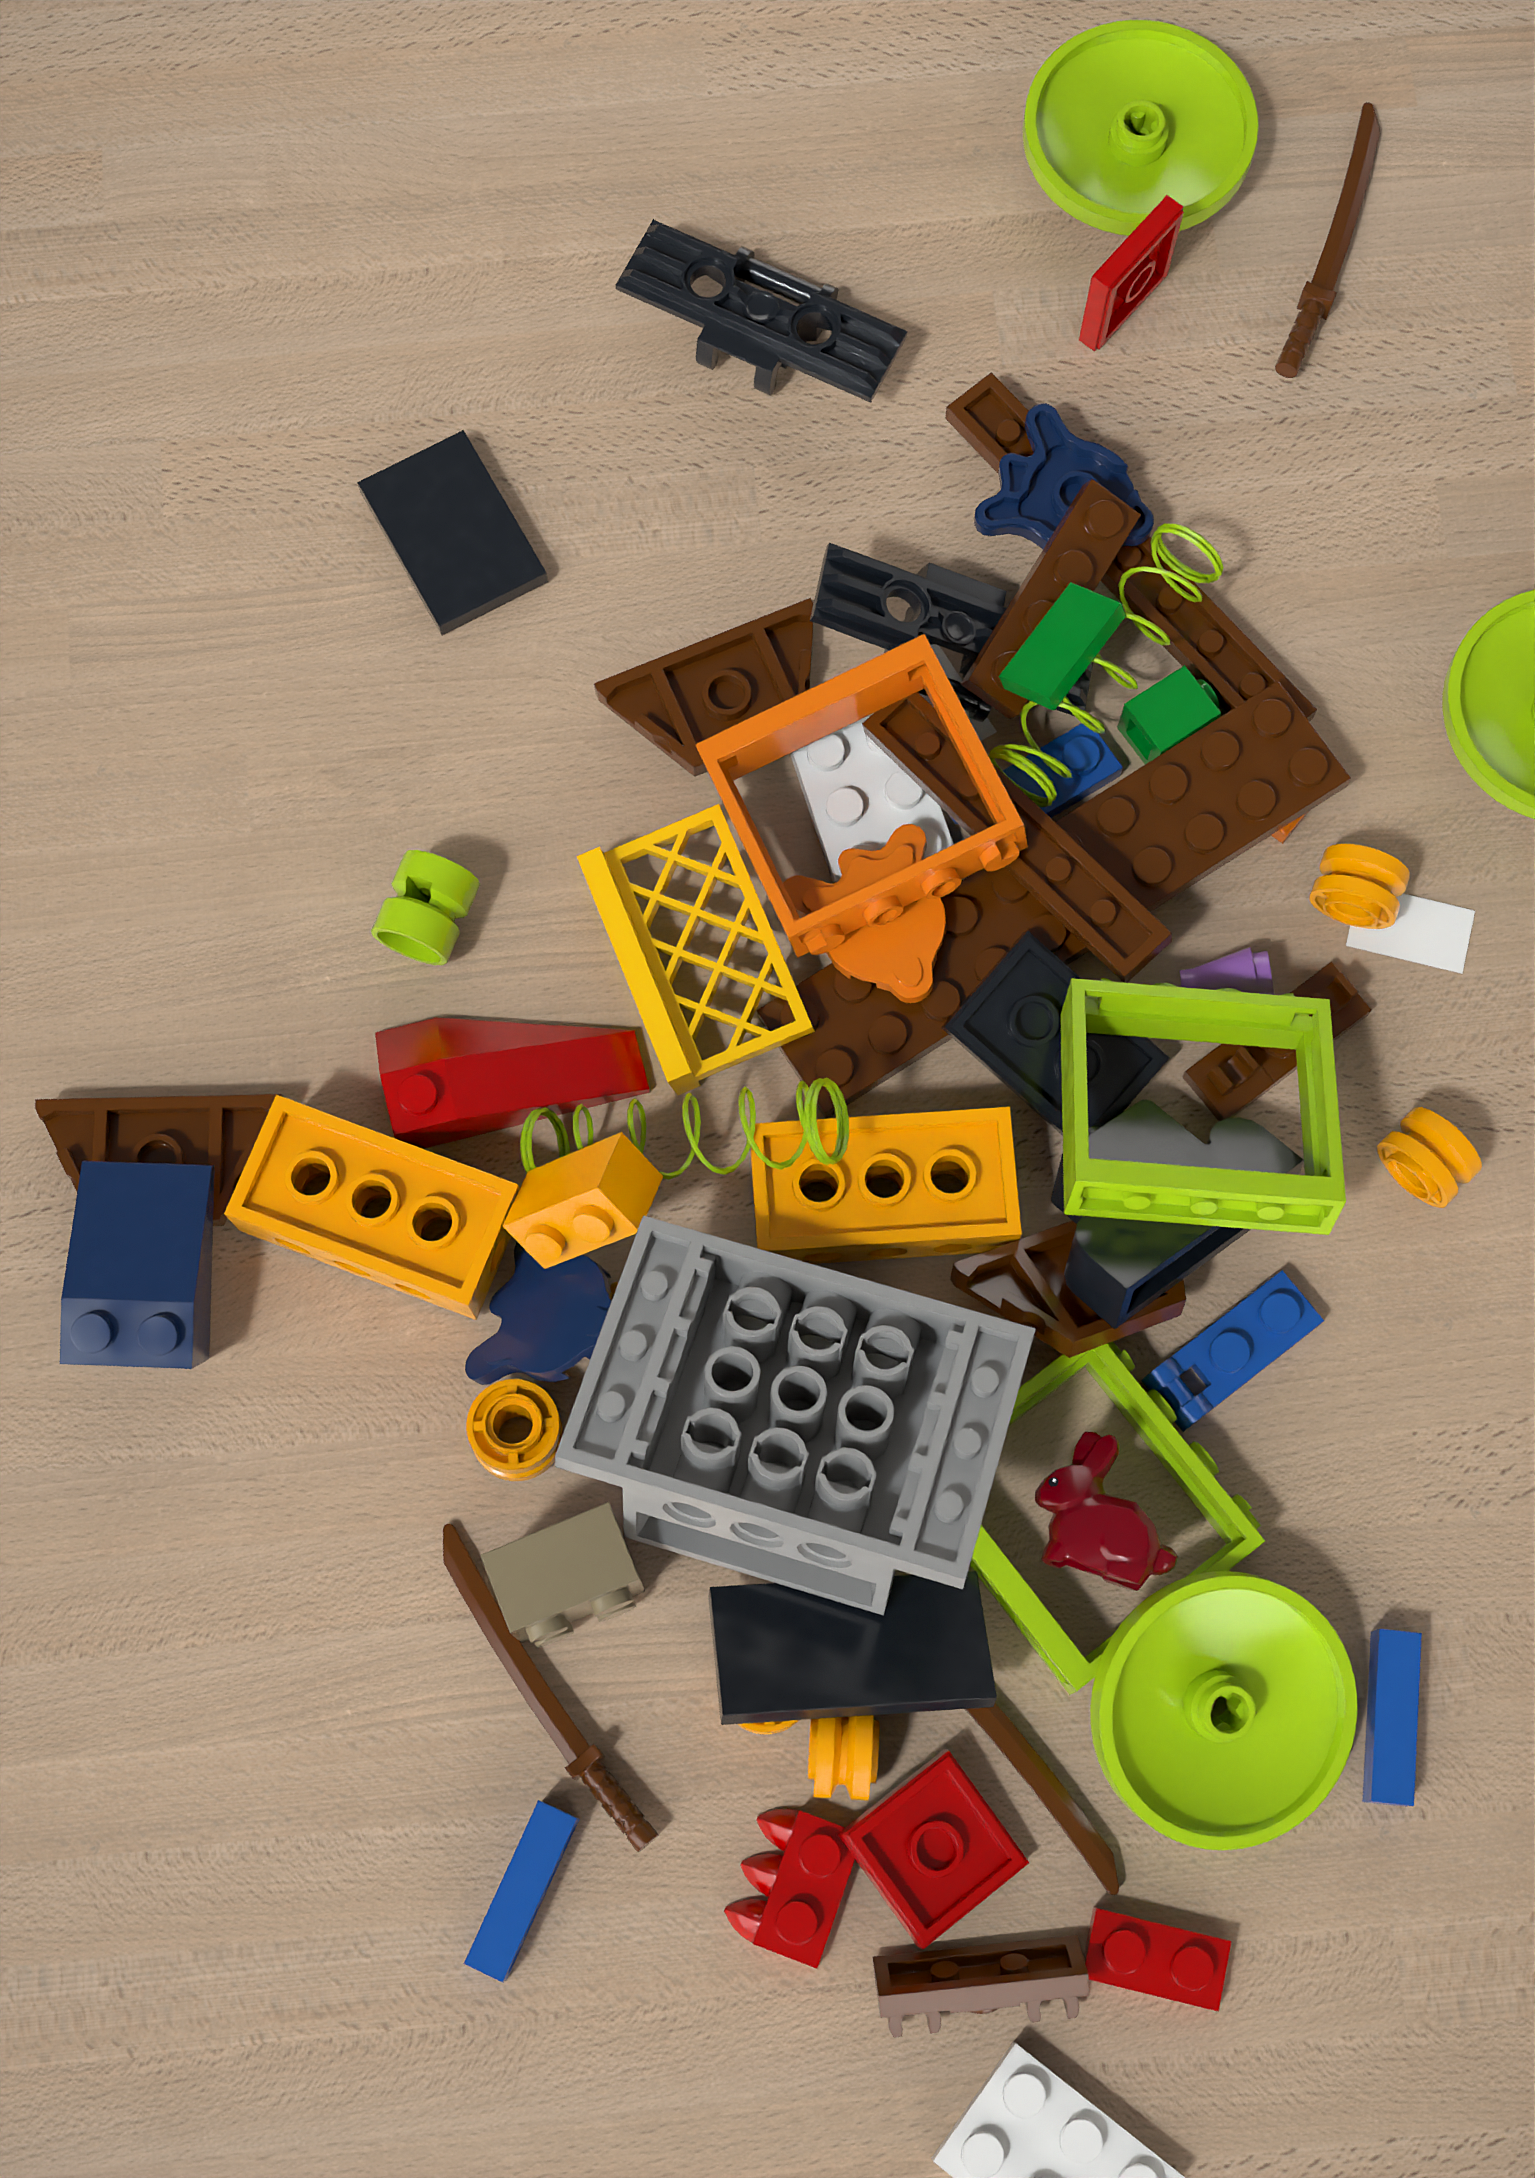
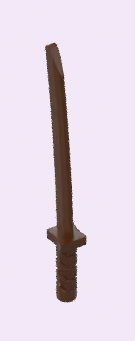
[1275,102,1381,378]
[443,1524,659,1852]
[965,1703,1119,1895]

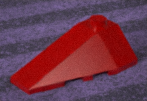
[375,1017,650,1149]

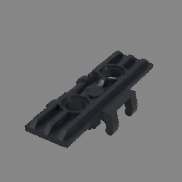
[615,219,908,403]
[810,542,1093,722]

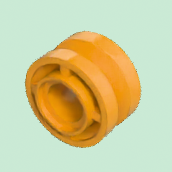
[1309,844,1410,929]
[1377,1107,1482,1208]
[466,1379,563,1481]
[808,1715,879,1801]

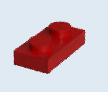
[1084,1907,1232,2012]

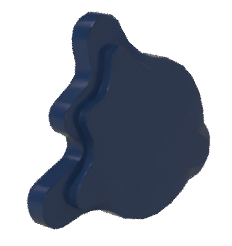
[974,403,1154,549]
[465,1242,614,1385]

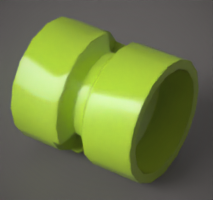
[371,850,480,966]

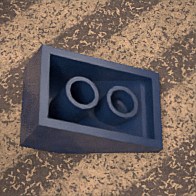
[59,1161,215,1369]

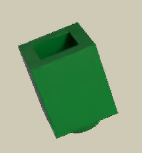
[1117,665,1221,764]

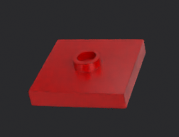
[1079,195,1184,352]
[838,1750,1030,1950]

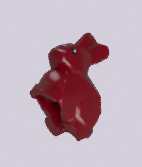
[1035,1432,1178,1591]

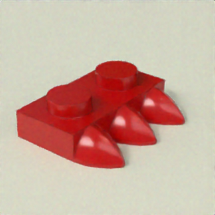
[724,1808,855,1969]

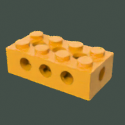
[224,1094,520,1320]
[750,1107,1022,1264]

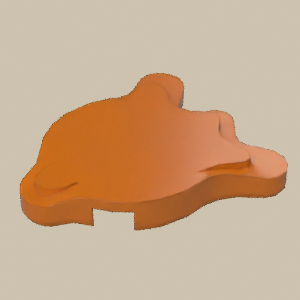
[783,824,947,1003]

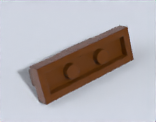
[1182,962,1372,1121]
[873,1935,1090,2038]

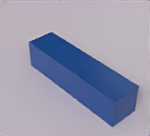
[1362,1628,1422,1807]
[464,1800,580,1983]

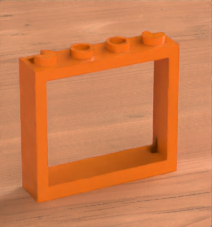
[695,634,1028,958]

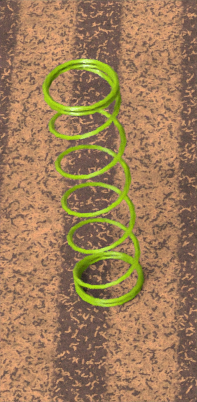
[988,523,1224,807]
[520,1077,849,1180]

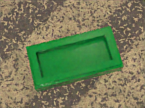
[999,582,1126,711]

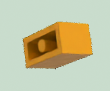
[502,1132,663,1269]

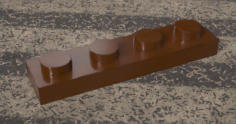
[961,479,1141,719]

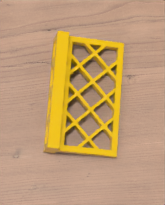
[577,804,815,1095]

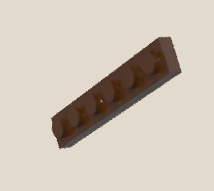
[862,692,1172,983]

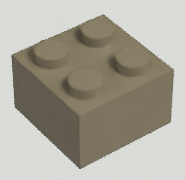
[480,1502,645,1648]

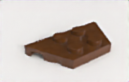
[594,597,813,777]
[35,1094,284,1226]
[950,1220,1186,1358]

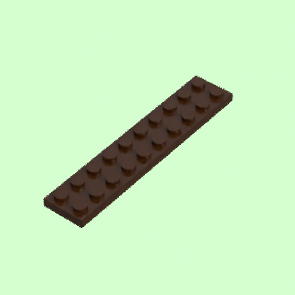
[756,680,1351,1119]

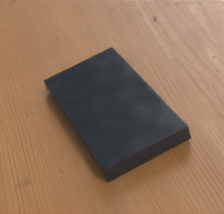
[708,1571,997,1725]

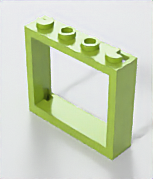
[1061,978,1346,1235]
[970,1342,1265,1695]

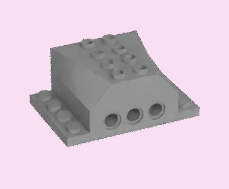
[555,1215,1035,1615]

